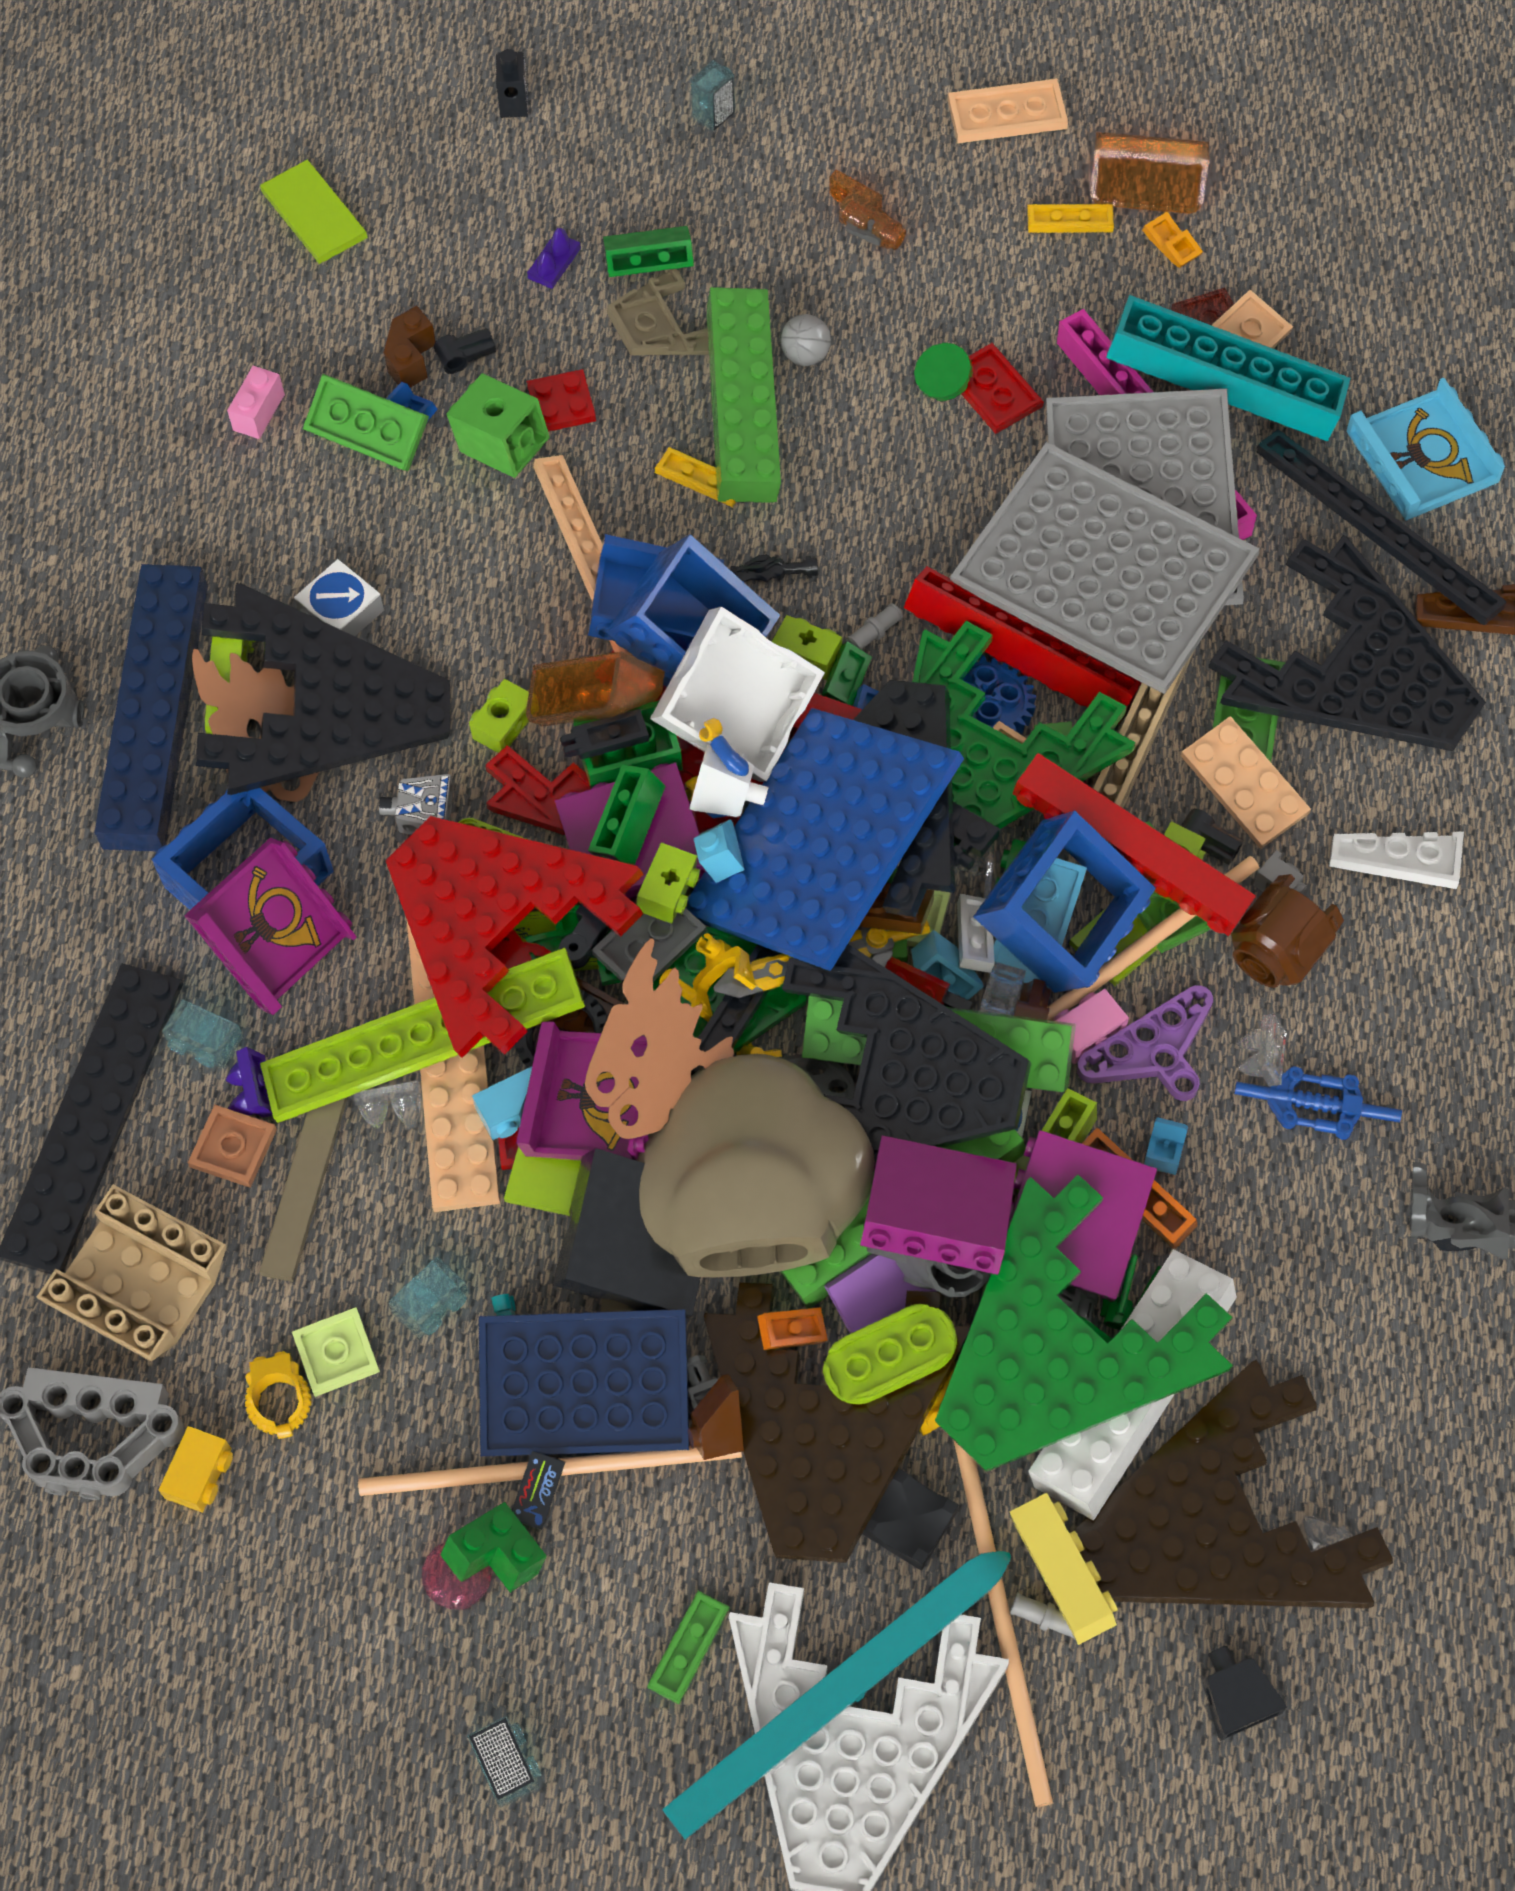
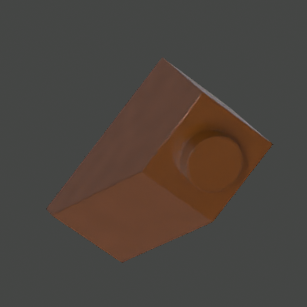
[688,1374,744,1460]

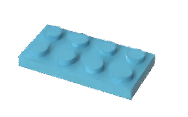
[991,858,1087,988]

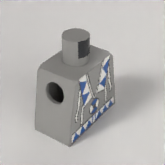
[379,774,454,835]

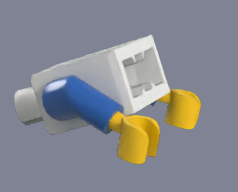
[685,718,769,818]

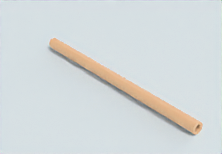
[1047,856,1260,1021]

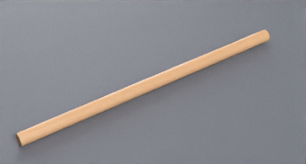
[953,1440,1053,1807]
[358,1445,742,1496]

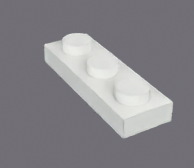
[957,894,995,973]

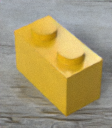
[158,1426,233,1513]

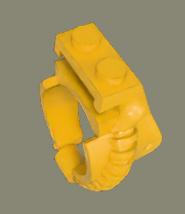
[245,1351,311,1439]

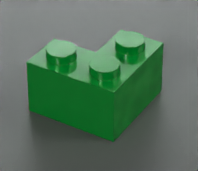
[441,1502,547,1592]

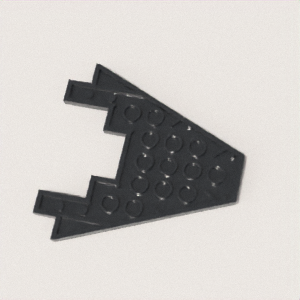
[1208,535,1486,751]
[196,583,450,795]
[853,680,955,917]
[782,944,1032,1163]

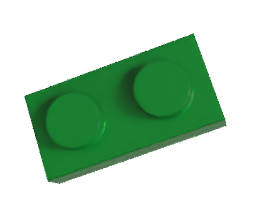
[821,641,872,706]

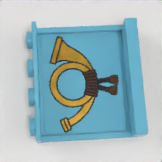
[1346,378,1505,521]

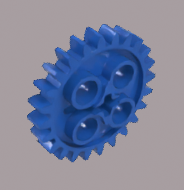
[963,655,1036,734]

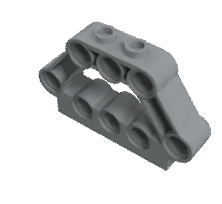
[0,1367,185,1500]

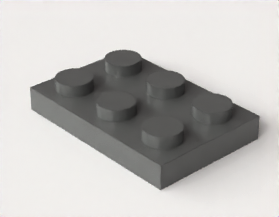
[591,908,707,983]

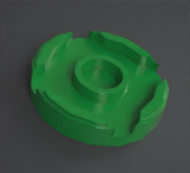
[914,343,973,401]

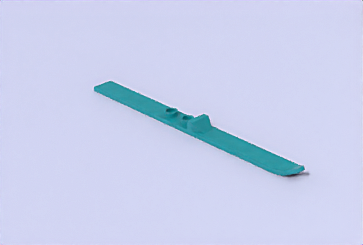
[662,1551,1011,1840]

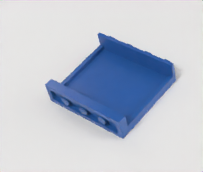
[588,534,724,651]

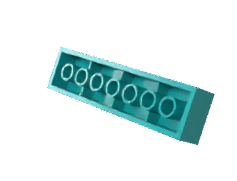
[1106,295,1351,441]

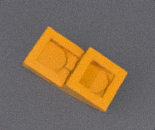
[1142,212,1203,268]

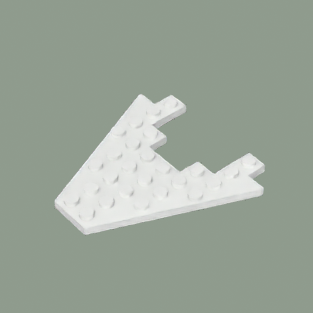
[729,1583,1009,1891]

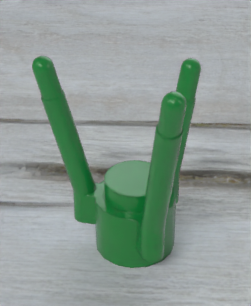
[1100,1254,1162,1330]

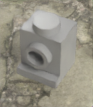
[1254,850,1307,894]

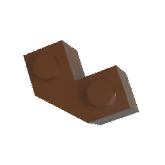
[383,305,436,388]

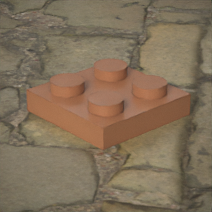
[188,1105,277,1188]

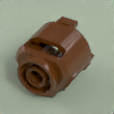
[1231,874,1344,988]

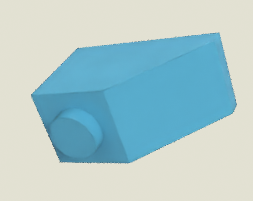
[694,819,745,883]
[911,930,984,1000]
[472,1066,532,1141]

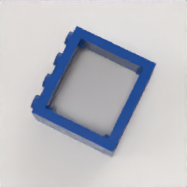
[607,534,780,687]
[152,788,334,910]
[973,811,1156,993]

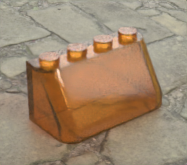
[1090,132,1209,214]
[526,651,665,726]

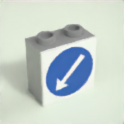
[294,559,384,636]

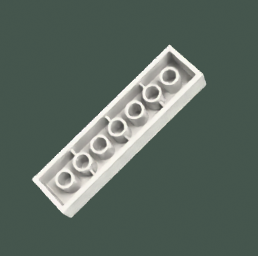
[1028,1249,1237,1521]

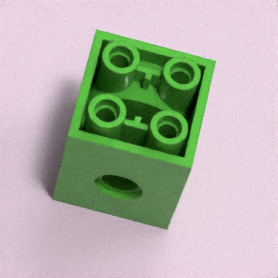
[447,373,550,478]

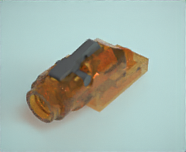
[829,169,906,250]

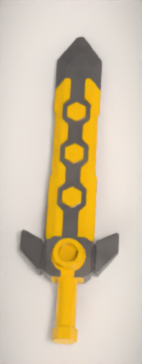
[714,920,930,998]

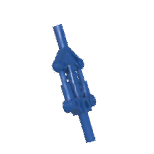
[1234,1066,1402,1140]

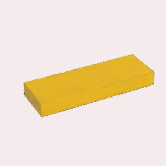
[1027,204,1114,233]
[655,447,736,507]

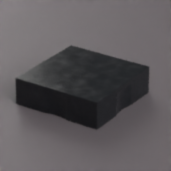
[552,1148,701,1319]

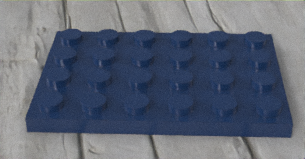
[479,1310,690,1457]

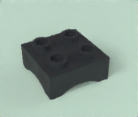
[862,1468,959,1571]

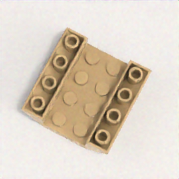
[37,1184,227,1362]

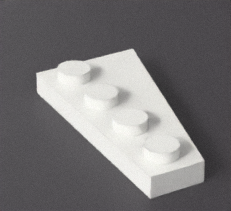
[1329,832,1464,889]

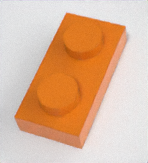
[757,1307,828,1350]

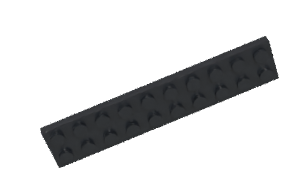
[0,963,183,1275]

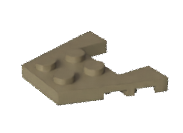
[607,268,709,356]

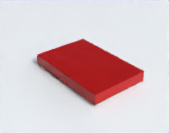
[961,343,1044,434]

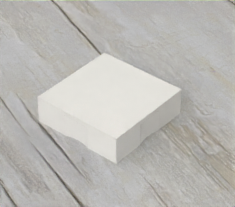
[650,607,825,782]

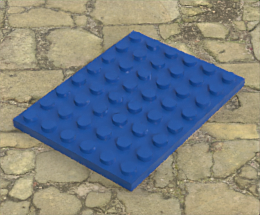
[686,708,964,971]

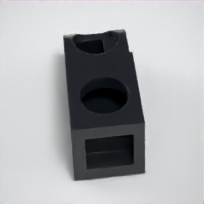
[559,904,611,969]

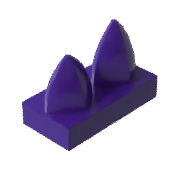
[527,228,581,289]
[225,1047,272,1118]

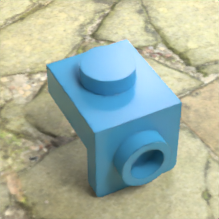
[1144,1117,1188,1175]

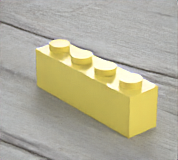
[1009,1493,1118,1645]

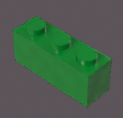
[603,225,694,277]
[588,764,666,865]

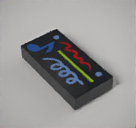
[512,1451,566,1530]

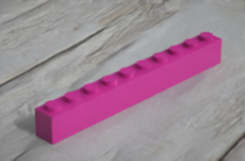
[1057,309,1257,540]

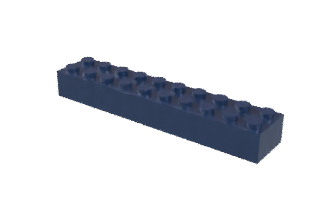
[94,564,208,852]

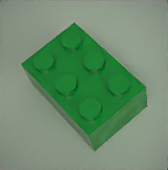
[573,700,683,789]

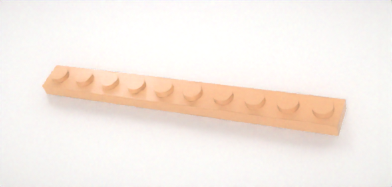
[533,455,663,694]

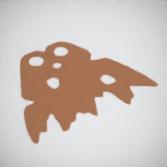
[192,649,319,802]
[585,938,734,1139]

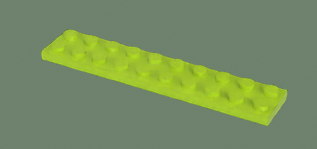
[260,948,585,1123]

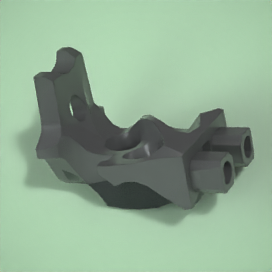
[1410,1162,1515,1259]

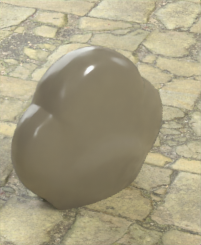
[636,1054,875,1277]

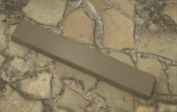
[259,1097,347,1282]

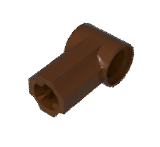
[1013,979,1051,1020]

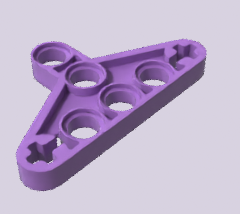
[1077,985,1213,1101]

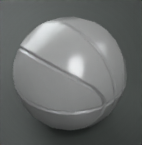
[780,314,831,366]

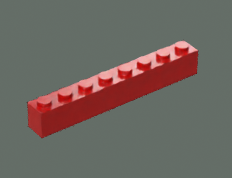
[903,566,1142,724]
[1012,753,1256,936]

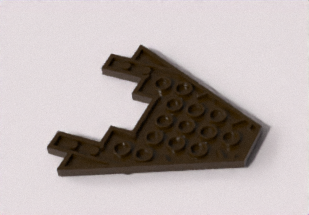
[704,1282,970,1563]
[1073,1360,1393,1608]

